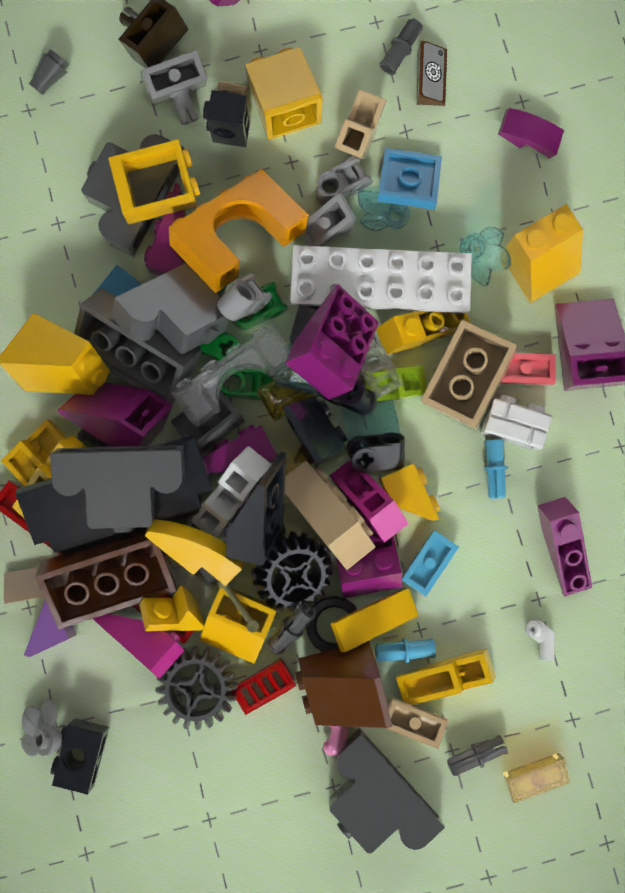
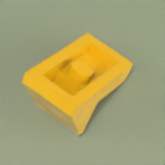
[139,585,204,631]

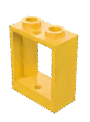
[108,139,200,224]

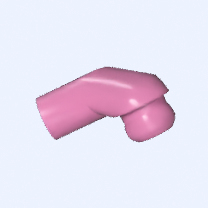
[323,726,349,756]

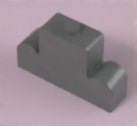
[81,134,184,257]
[111,263,229,354]
[50,445,185,533]
[329,728,445,854]

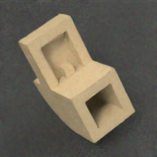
[334,89,387,159]

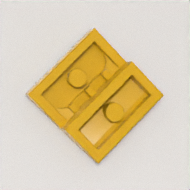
[1,419,67,487]

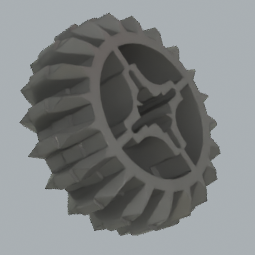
[155,646,238,730]

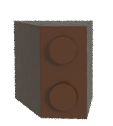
[295,641,392,728]

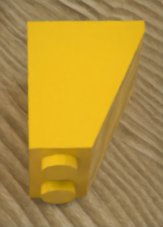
[245,47,323,140]
[500,204,583,303]
[0,313,110,395]

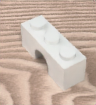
[191,446,272,538]

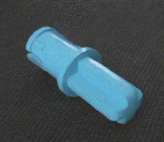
[484,440,508,499]
[375,638,436,663]

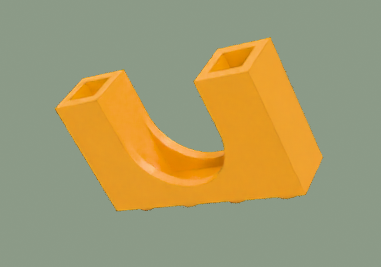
[169,169,309,293]

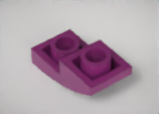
[498,108,564,159]

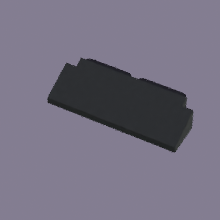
[16,434,212,555]

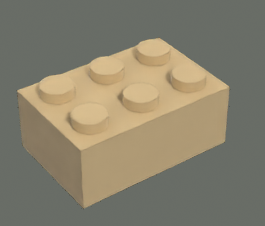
[421,320,517,430]
[285,461,376,570]

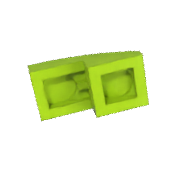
[361,365,427,402]

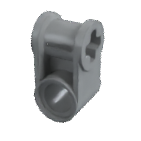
[316,156,373,205]
[217,273,272,321]

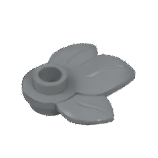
[21,699,62,756]

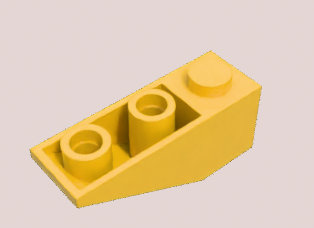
[376,311,471,356]

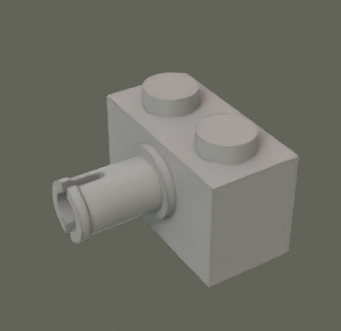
[141,50,208,125]

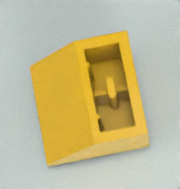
[199,587,277,664]

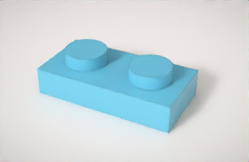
[402,530,459,597]

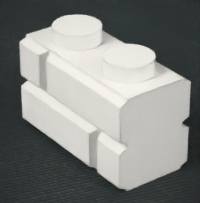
[480,395,552,451]

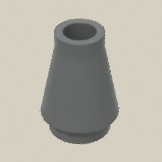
[28,49,69,95]

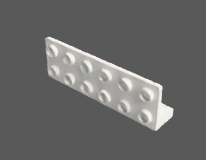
[290,245,472,313]

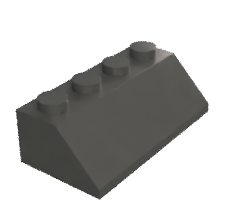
[74,288,202,405]

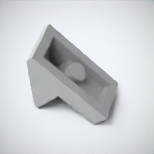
[302,193,356,247]

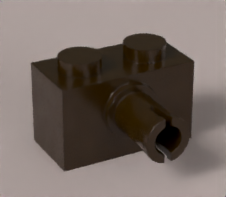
[118,0,189,69]

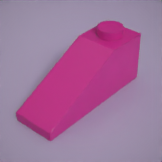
[329,459,409,543]
[93,614,184,679]

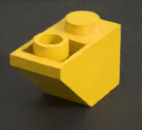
[379,464,440,521]

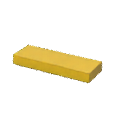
[330,588,419,652]

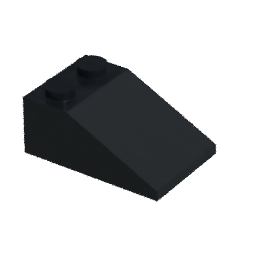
[283,397,348,468]
[223,452,286,566]

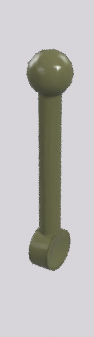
[217,580,259,632]

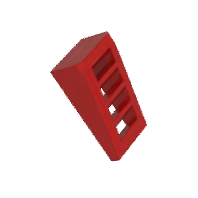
[231,657,297,715]

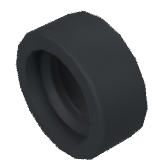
[306,596,358,652]

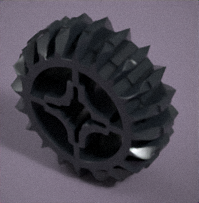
[251,531,333,613]

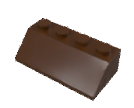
[35,530,177,630]

